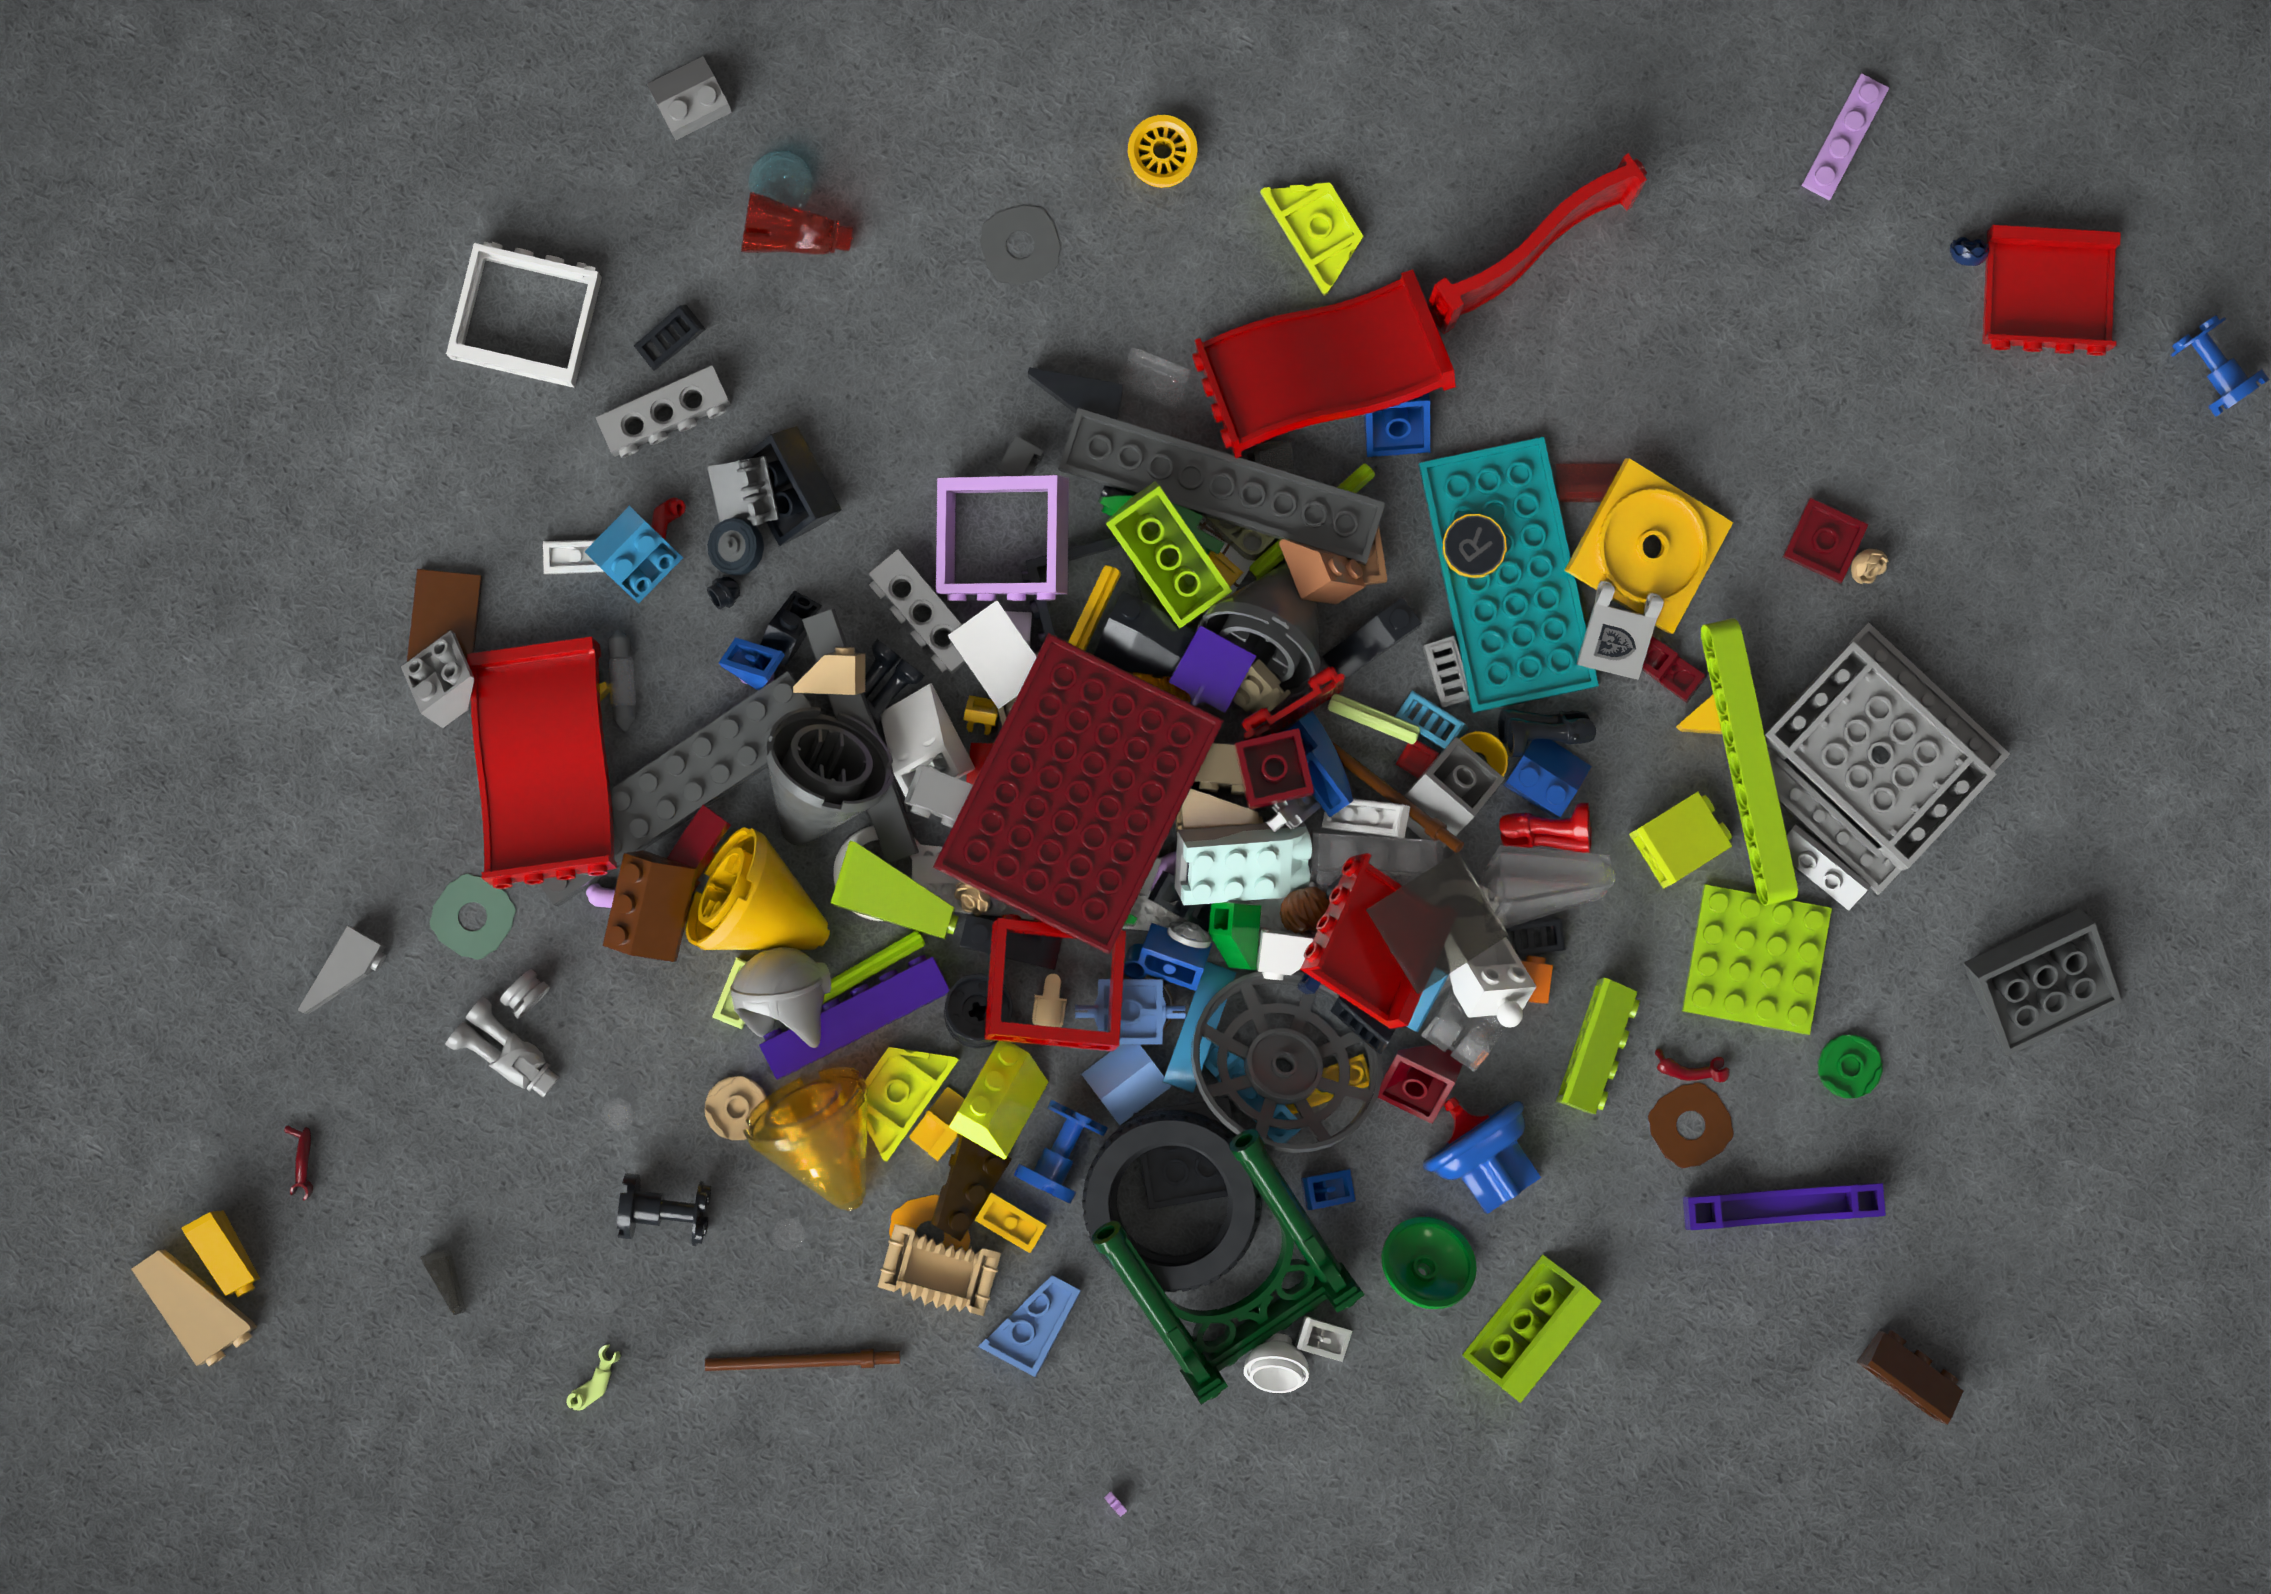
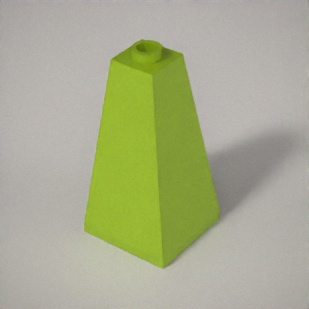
[831,841,959,940]

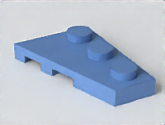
[978,1275,1082,1377]

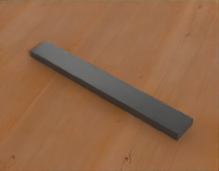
[802,608,919,863]

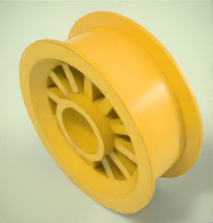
[1128,115,1198,188]

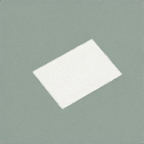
[948,600,1036,709]

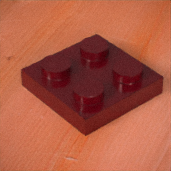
[1782,498,1869,584]

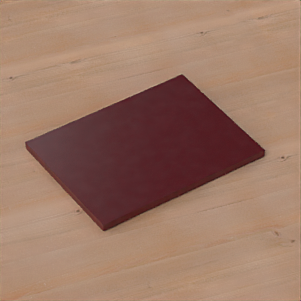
[933,633,1224,955]

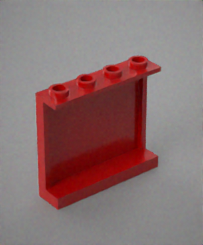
[1982,225,2121,356]
[1300,853,1457,1029]

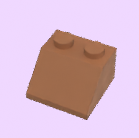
[1279,539,1366,604]

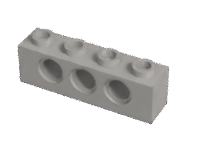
[595,365,731,458]
[869,549,966,675]

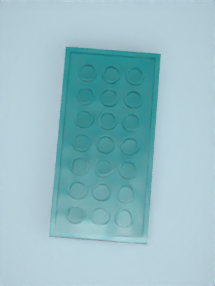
[1418,437,1599,713]

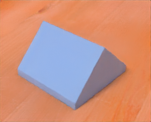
[1081,1044,1171,1125]

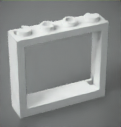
[446,242,602,388]

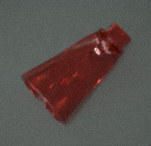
[741,192,853,255]

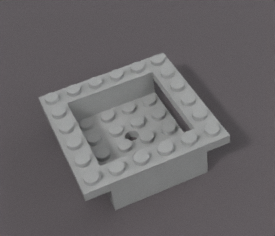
[1764,622,2010,895]

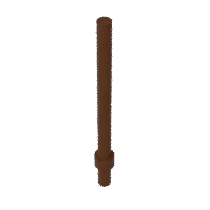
[1331,740,1464,853]
[705,1348,900,1371]

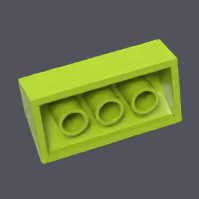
[1105,481,1233,629]
[1556,978,1640,1114]
[1462,1255,1602,1403]

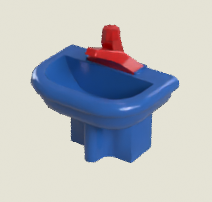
[1423,1097,1541,1214]

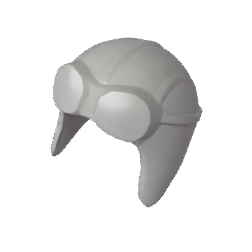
[730,947,831,1048]

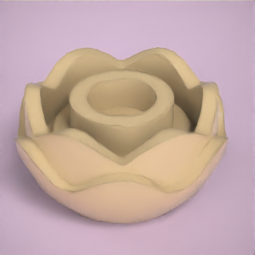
[1851,549,1889,584]
[954,881,991,917]

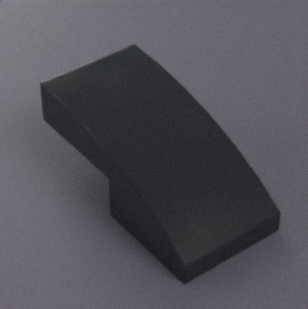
[1148,870,1211,932]

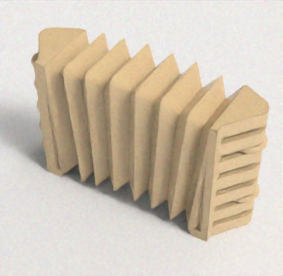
[877,1224,1001,1316]

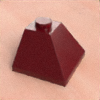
[1378,1044,1465,1124]

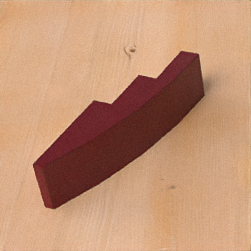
[667,805,731,892]

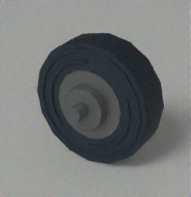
[707,518,764,576]

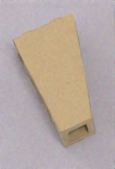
[131,1249,257,1367]

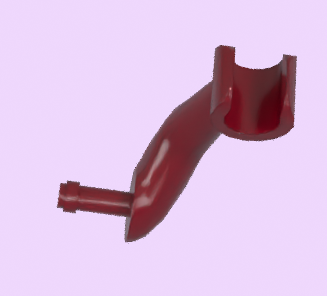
[1655,1049,1730,1082]
[284,1125,313,1200]

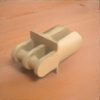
[1032,974,1067,1027]

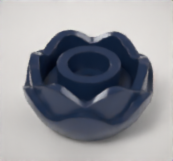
[1950,237,1989,266]

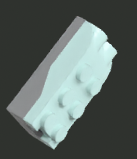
[1175,822,1312,905]

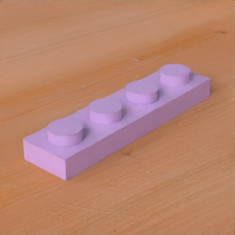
[1801,73,1889,200]

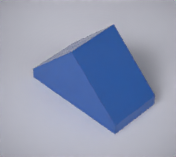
[719,637,785,691]
[1301,1169,1356,1210]

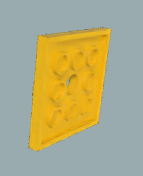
[1564,458,1733,634]

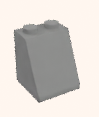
[1403,737,1505,853]

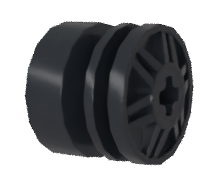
[944,973,1013,1049]

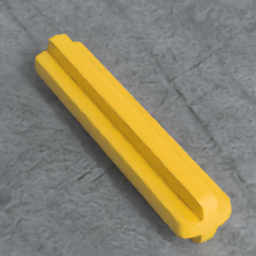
[1068,565,1121,651]

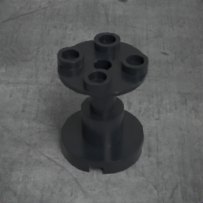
[617,1173,711,1246]

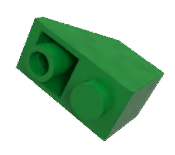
[1209,902,1262,970]

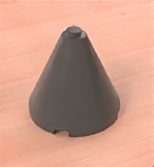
[1197,562,1320,697]
[765,708,894,846]

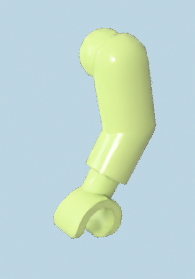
[567,1344,621,1410]

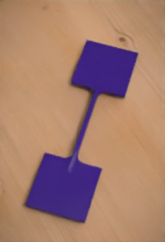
[1169,625,1256,713]

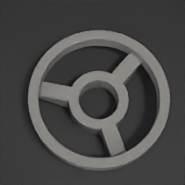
[1167,922,1212,948]

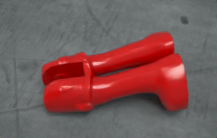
[1499,803,1592,853]

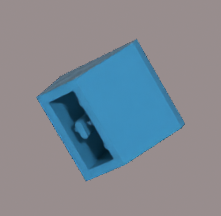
[584,505,683,604]

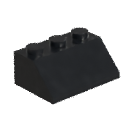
[737,426,842,546]

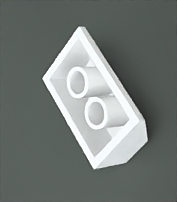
[1256,928,1315,980]

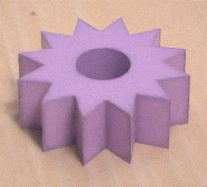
[1104,1492,1127,1517]

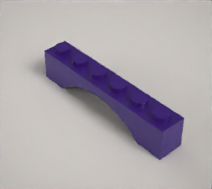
[1683,1183,1886,1230]

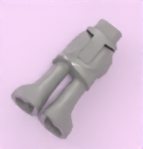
[445,996,559,1098]

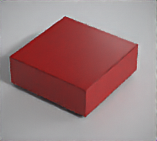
[1395,740,1439,779]

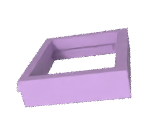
[936,475,1069,601]

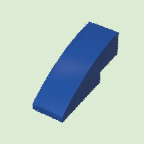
[1285,711,1353,817]

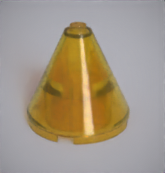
[743,1067,868,1211]

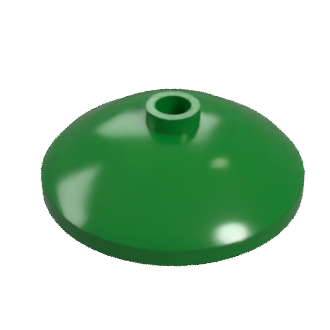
[1381,1217,1477,1309]

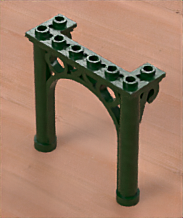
[1091,1129,1365,1405]

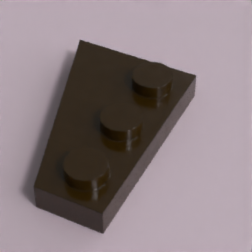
[931,1133,1012,1242]

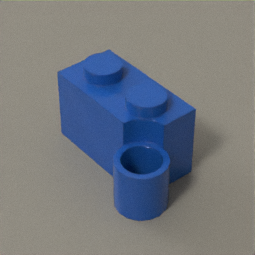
[1124,923,1212,991]

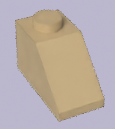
[793,647,865,695]

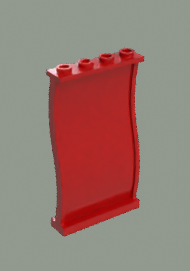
[1428,153,1647,335]
[1192,269,1456,458]
[467,636,617,889]

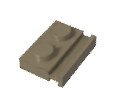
[1232,659,1291,713]

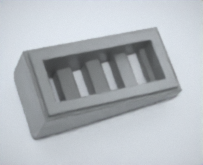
[1422,636,1469,709]

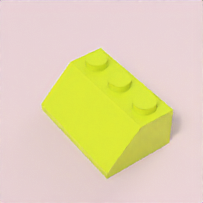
[949,1041,1048,1160]

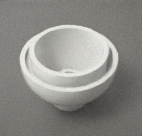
[1244,1333,1309,1393]

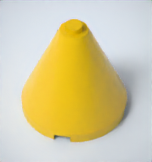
[686,827,830,950]

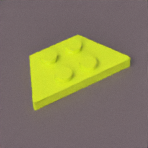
[1260,182,1363,296]
[851,1047,959,1162]

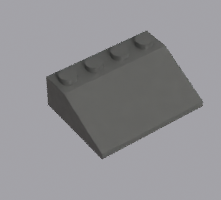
[1964,908,2122,1057]

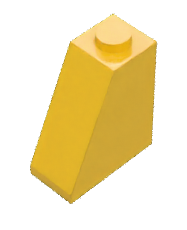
[181,1210,260,1298]

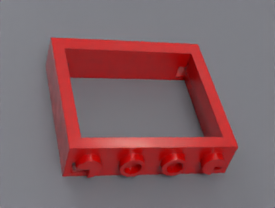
[985,914,1126,1051]

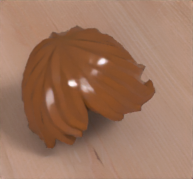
[1280,886,1330,934]

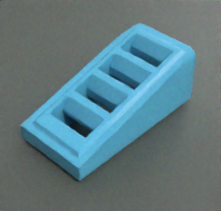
[1395,690,1468,750]

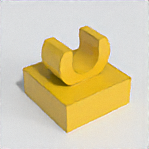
[963,695,999,735]

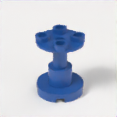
[2170,315,2270,417]
[1014,1099,1108,1204]

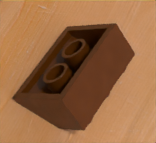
[603,850,698,962]
[1857,1330,1964,1425]

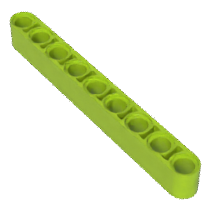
[1701,618,1798,906]

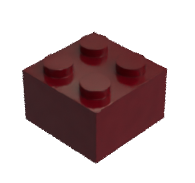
[1234,728,1314,810]

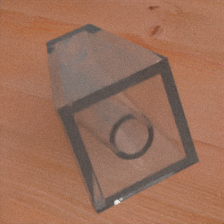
[1479,845,1615,933]

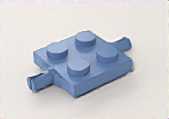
[1075,979,1185,1045]

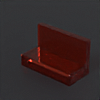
[1556,464,1620,503]

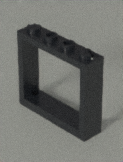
[1021,537,1158,647]

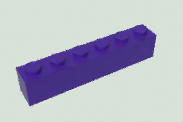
[759,954,950,1080]

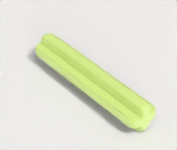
[1328,693,1420,744]

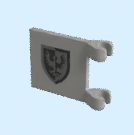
[1576,581,1664,680]

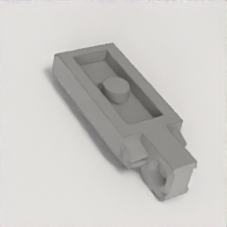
[1267,795,1321,832]

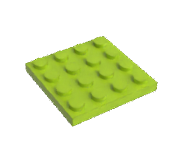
[1682,884,1832,1035]

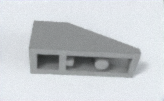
[298,926,386,1014]

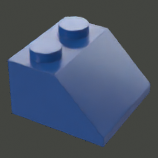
[1364,393,1431,457]
[1503,739,1592,819]

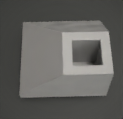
[401,630,474,728]

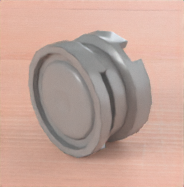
[500,969,550,1019]

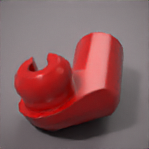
[651,498,686,540]

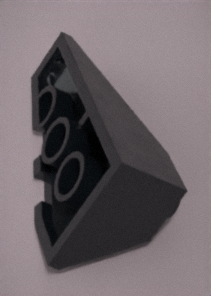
[1094,591,1196,679]

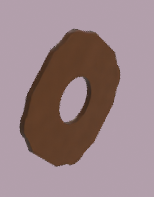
[1648,1083,1734,1168]

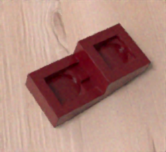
[1642,636,1706,703]

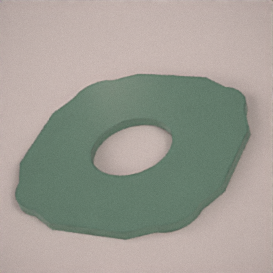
[430,874,516,960]

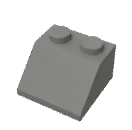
[647,56,732,141]

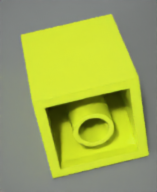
[1629,792,1732,888]

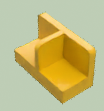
[909,1087,964,1161]

